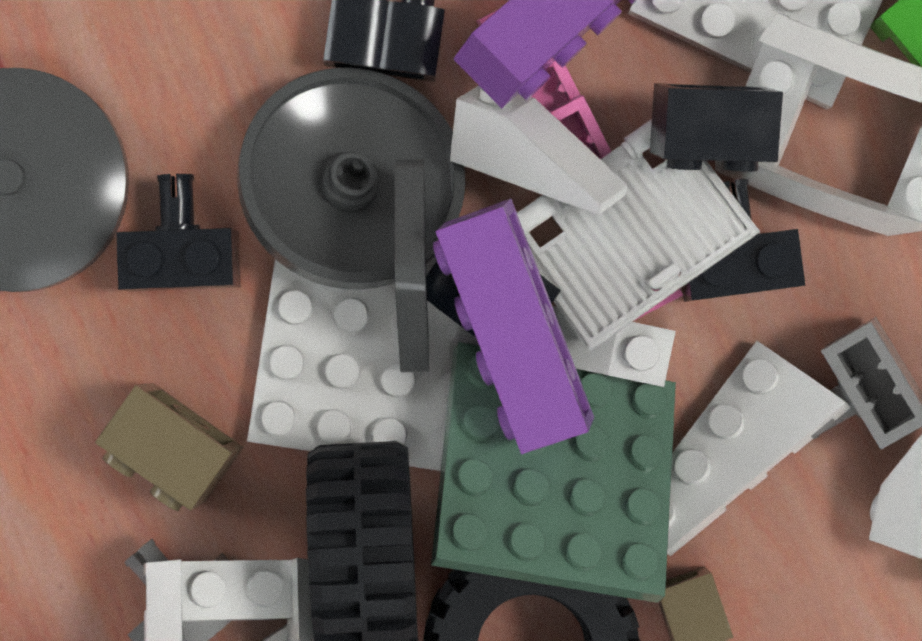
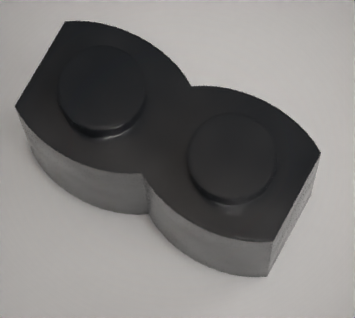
[323,0,445,82]

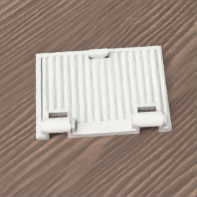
[517,119,760,351]

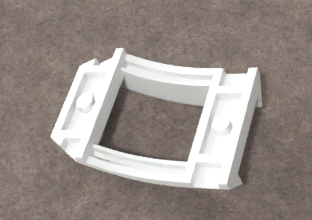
[715,13,922,236]
[144,558,314,641]

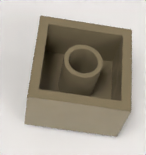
[95,383,244,511]

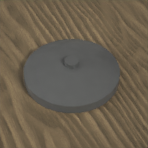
[0,68,129,292]
[237,68,465,290]

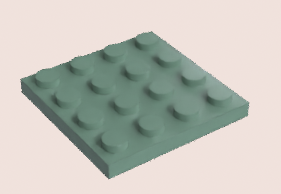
[431,342,676,603]

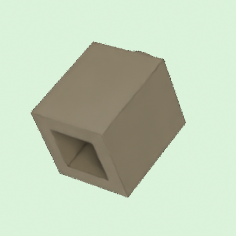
[658,566,734,641]

